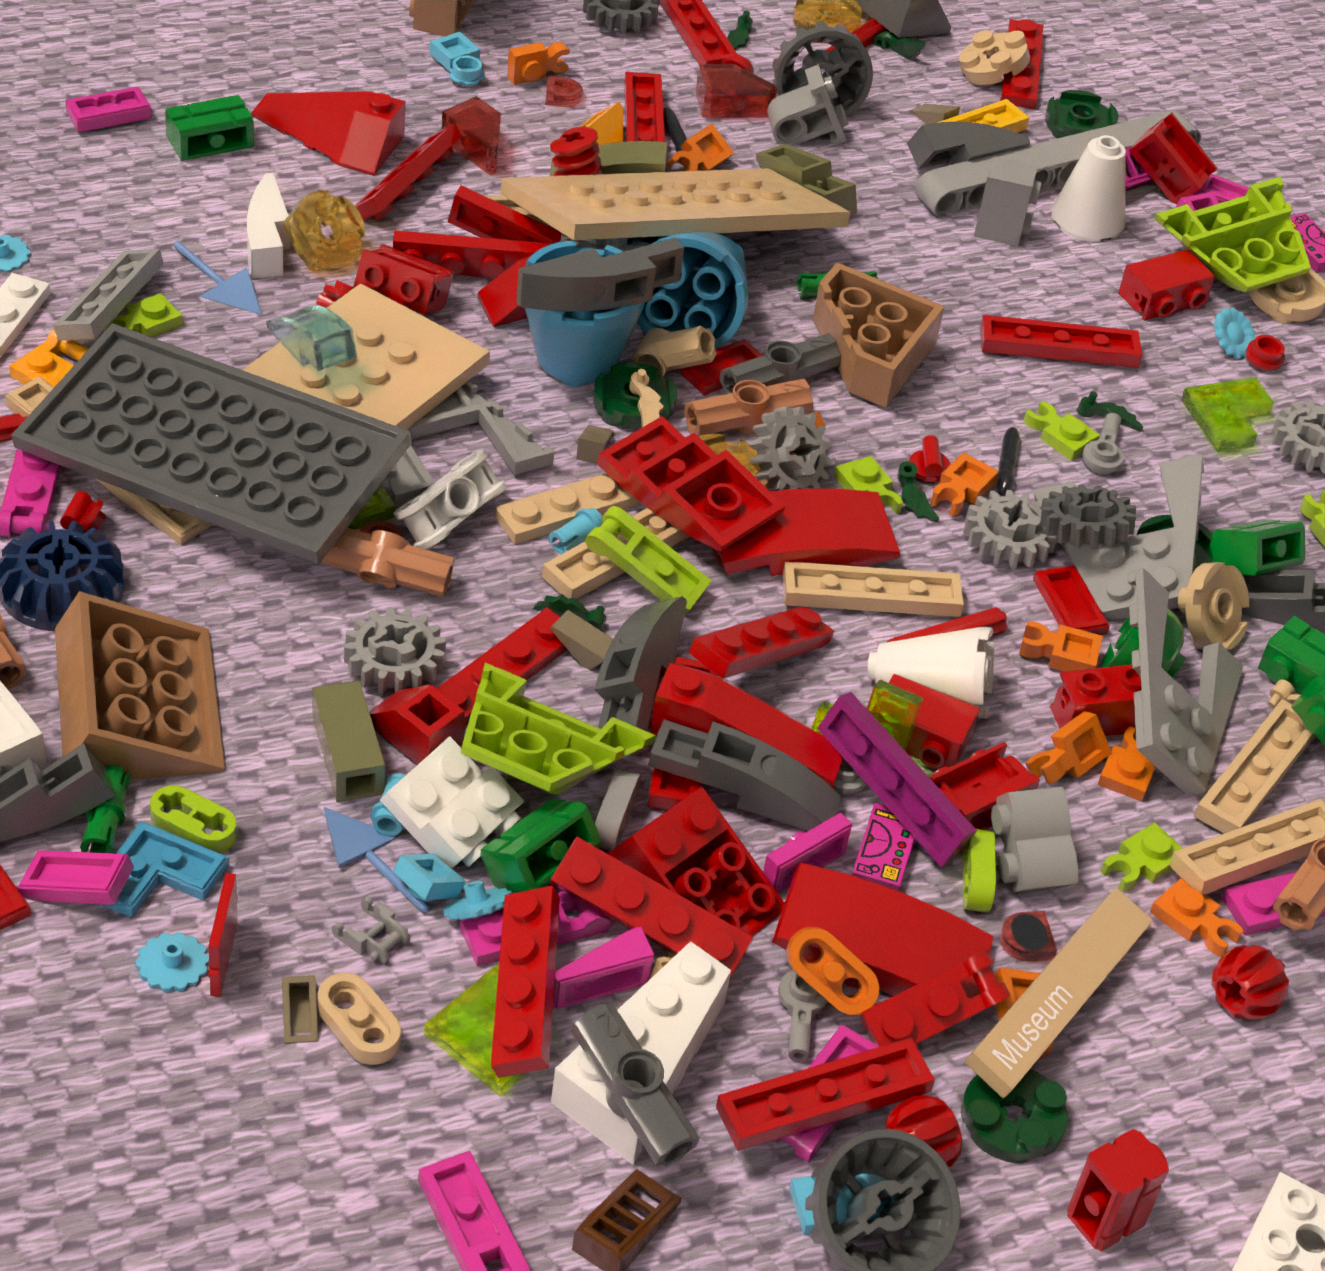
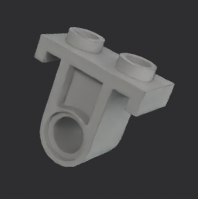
[767,64,849,144]

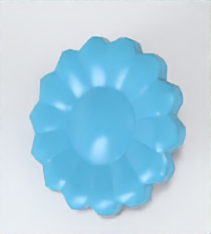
[0,235,31,273]
[1214,308,1255,359]
[443,881,512,920]
[136,932,209,993]

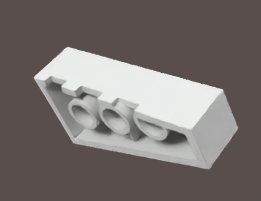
[551,941,731,1165]

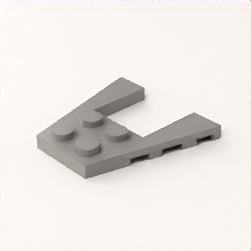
[387,380,554,508]
[1033,454,1204,621]
[1128,568,1243,796]

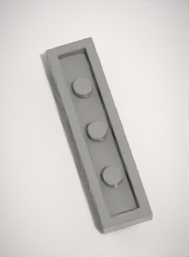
[53,249,164,343]

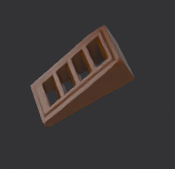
[572,1169,682,1271]

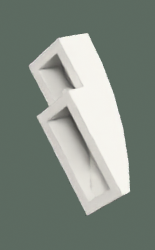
[247,173,290,279]

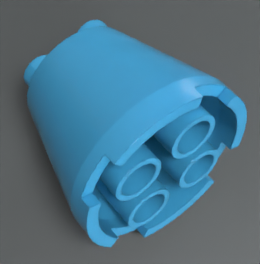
[637,231,749,349]
[525,240,645,387]

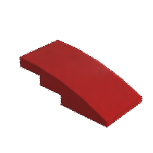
[597,416,785,552]
[720,488,901,576]
[772,862,994,1020]

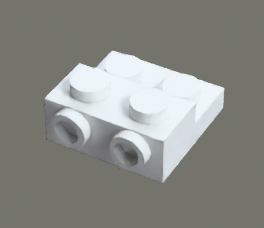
[380,736,524,869]

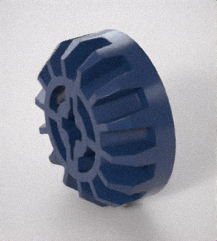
[0,521,125,631]

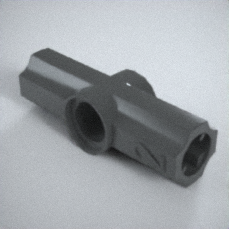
[720,333,841,395]
[571,1003,700,1167]

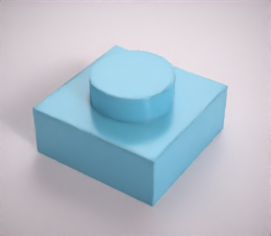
[429,32,480,71]
[393,853,466,902]

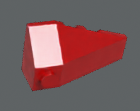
[251,91,406,176]
[650,663,843,788]

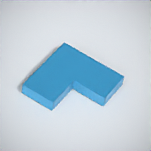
[100,821,229,918]

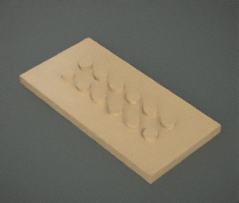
[500,168,850,240]
[242,283,490,430]

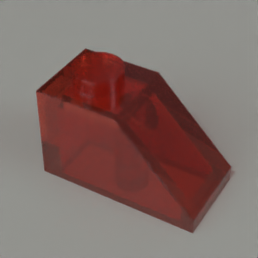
[695,64,777,118]
[441,96,501,176]

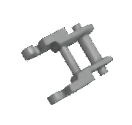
[332,896,410,964]

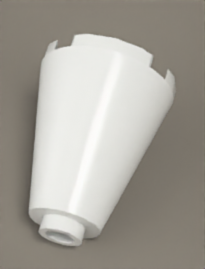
[1051,135,1126,242]
[868,627,994,719]

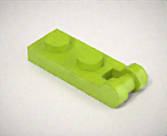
[585,506,712,616]

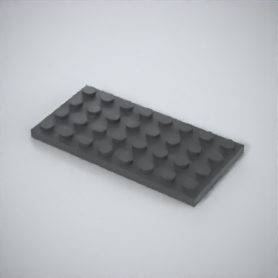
[11,323,412,565]

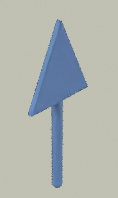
[174,241,262,315]
[324,807,429,913]

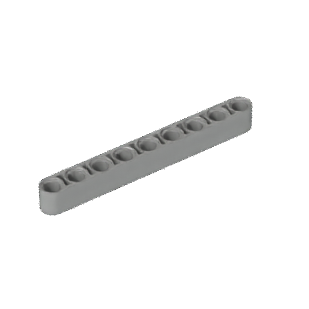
[915,110,1202,218]

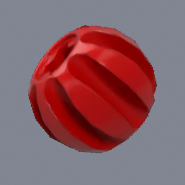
[1211,945,1289,1021]
[885,1095,962,1168]

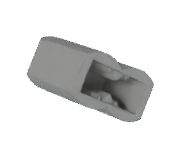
[991,786,1078,893]

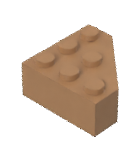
[813,262,945,408]

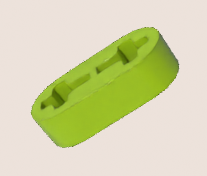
[150,785,237,853]
[962,829,996,913]

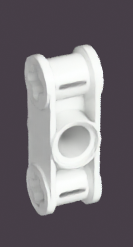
[393,449,507,550]

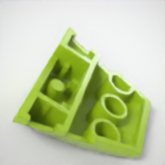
[1154,176,1311,292]
[461,662,655,794]

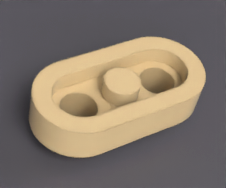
[318,973,401,1065]

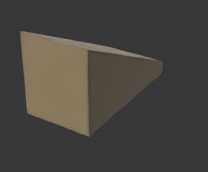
[909,103,960,124]
[576,425,614,464]
[550,610,613,670]
[282,975,318,1043]

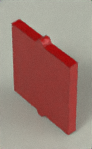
[208,873,238,997]

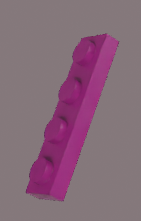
[817,692,977,867]

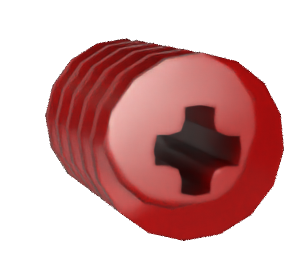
[550,126,602,176]

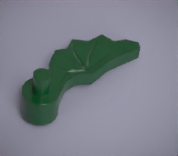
[727,11,753,50]
[874,31,926,59]
[1076,391,1143,432]
[897,461,939,522]
[533,594,607,631]

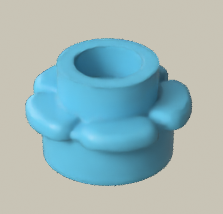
[449,56,485,86]

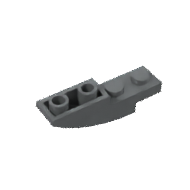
[516,238,684,311]
[594,596,687,731]
[648,720,842,831]

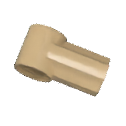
[631,326,716,377]

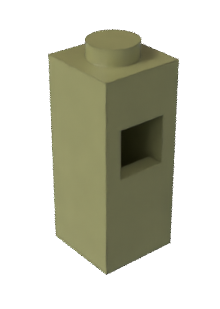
[312,680,385,802]

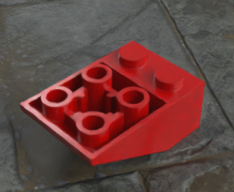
[608,786,784,936]

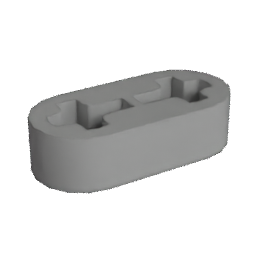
[595,768,641,851]

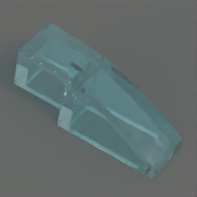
[266,305,357,371]

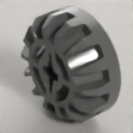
[772,22,873,117]
[805,1129,961,1271]

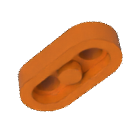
[786,927,879,1015]

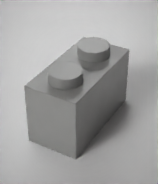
[974,156,1042,246]

